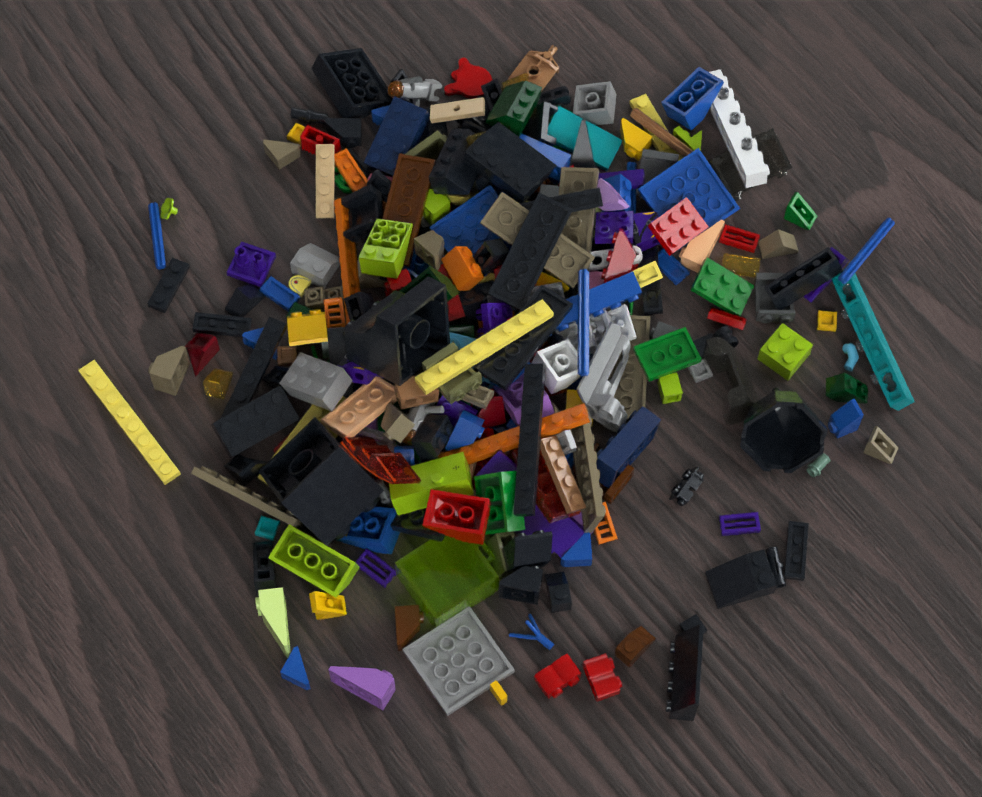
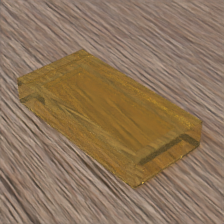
[722,253,761,277]

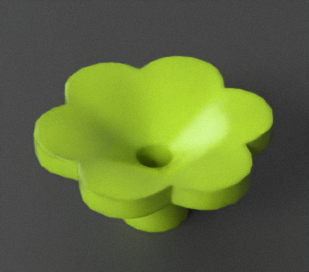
[160,198,178,220]

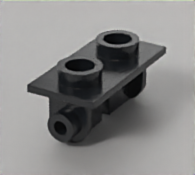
[669,467,704,506]

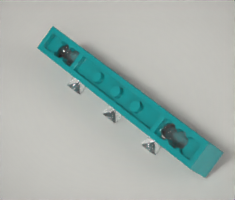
[832,269,915,411]

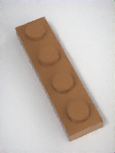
[540,435,586,514]

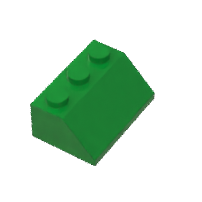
[474,471,525,535]

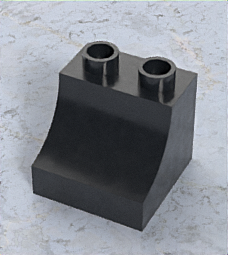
[343,277,450,386]
[258,417,384,546]

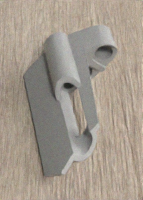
[576,323,631,432]

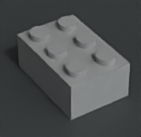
[280,352,353,412]

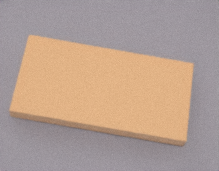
[320,376,398,441]

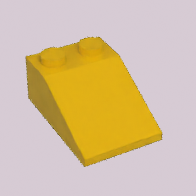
[287,309,328,346]

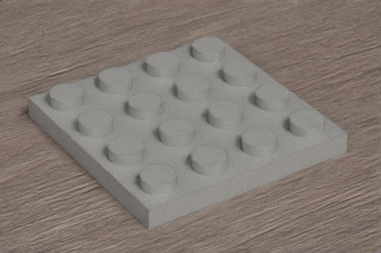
[403,606,515,716]

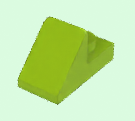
[673,126,702,151]

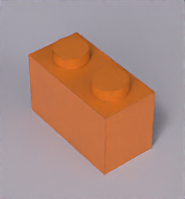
[441,246,484,291]

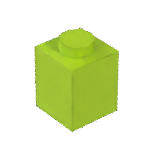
[657,373,683,404]

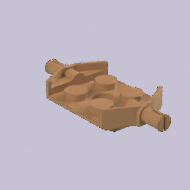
[508,45,559,92]

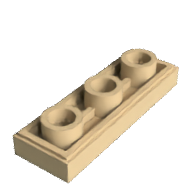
[430,97,485,123]

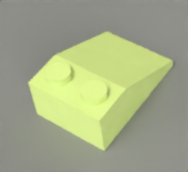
[255,587,291,658]

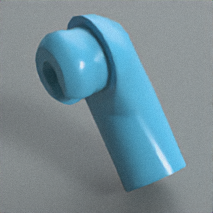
[842,343,859,371]

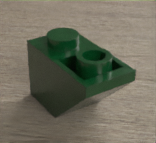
[826,372,868,404]

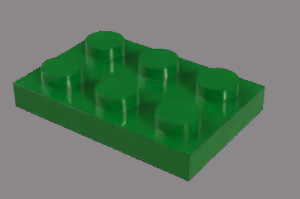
[690,257,754,316]
[633,327,702,382]

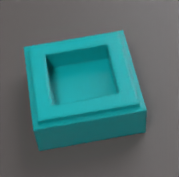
[255,516,280,541]

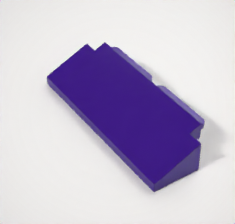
[476,450,584,558]

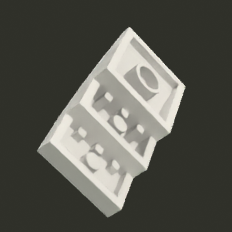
[555,304,637,354]

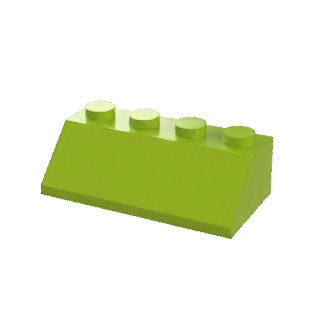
[268,525,359,598]

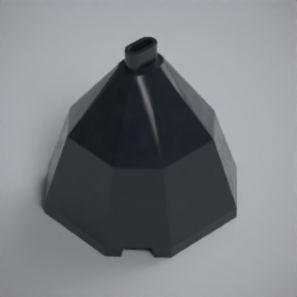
[740,388,827,473]

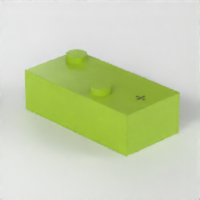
[388,452,474,516]

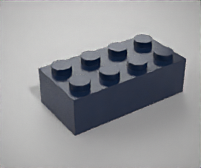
[364,96,430,177]
[596,406,661,489]

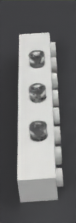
[709,69,770,188]

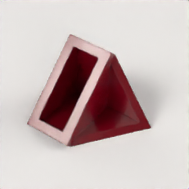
[185,333,220,377]
[477,396,506,428]

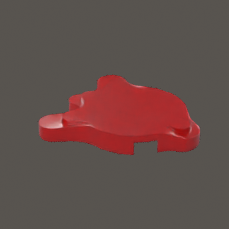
[444,58,492,99]

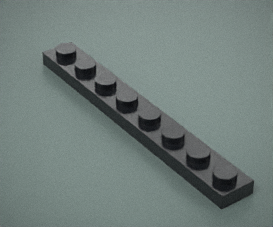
[513,363,546,517]

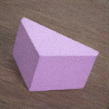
[597,178,629,212]

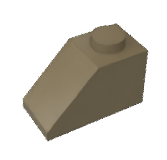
[414,230,445,271]
[381,402,415,443]

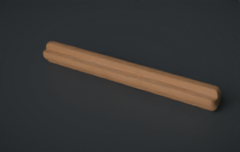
[630,108,693,157]

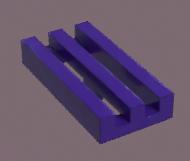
[719,512,761,536]
[355,548,398,588]

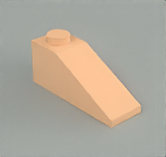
[679,220,725,273]

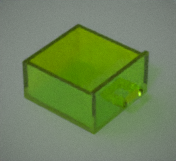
[395,535,499,628]

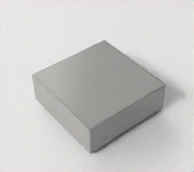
[687,359,713,383]

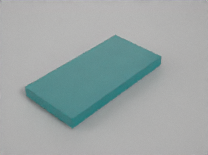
[547,106,623,171]

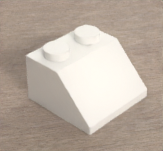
[531,339,581,394]

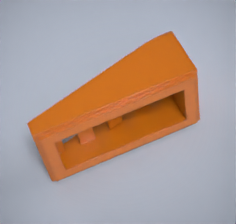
[323,297,346,328]
[593,502,618,545]

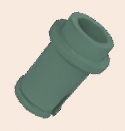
[806,453,831,477]

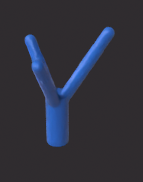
[508,614,554,651]

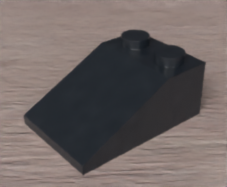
[705,549,777,609]

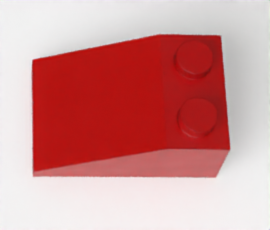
[423,489,491,545]

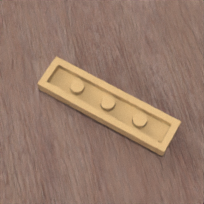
[316,144,335,219]

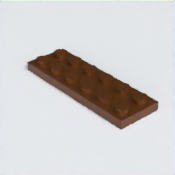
[382,153,436,267]

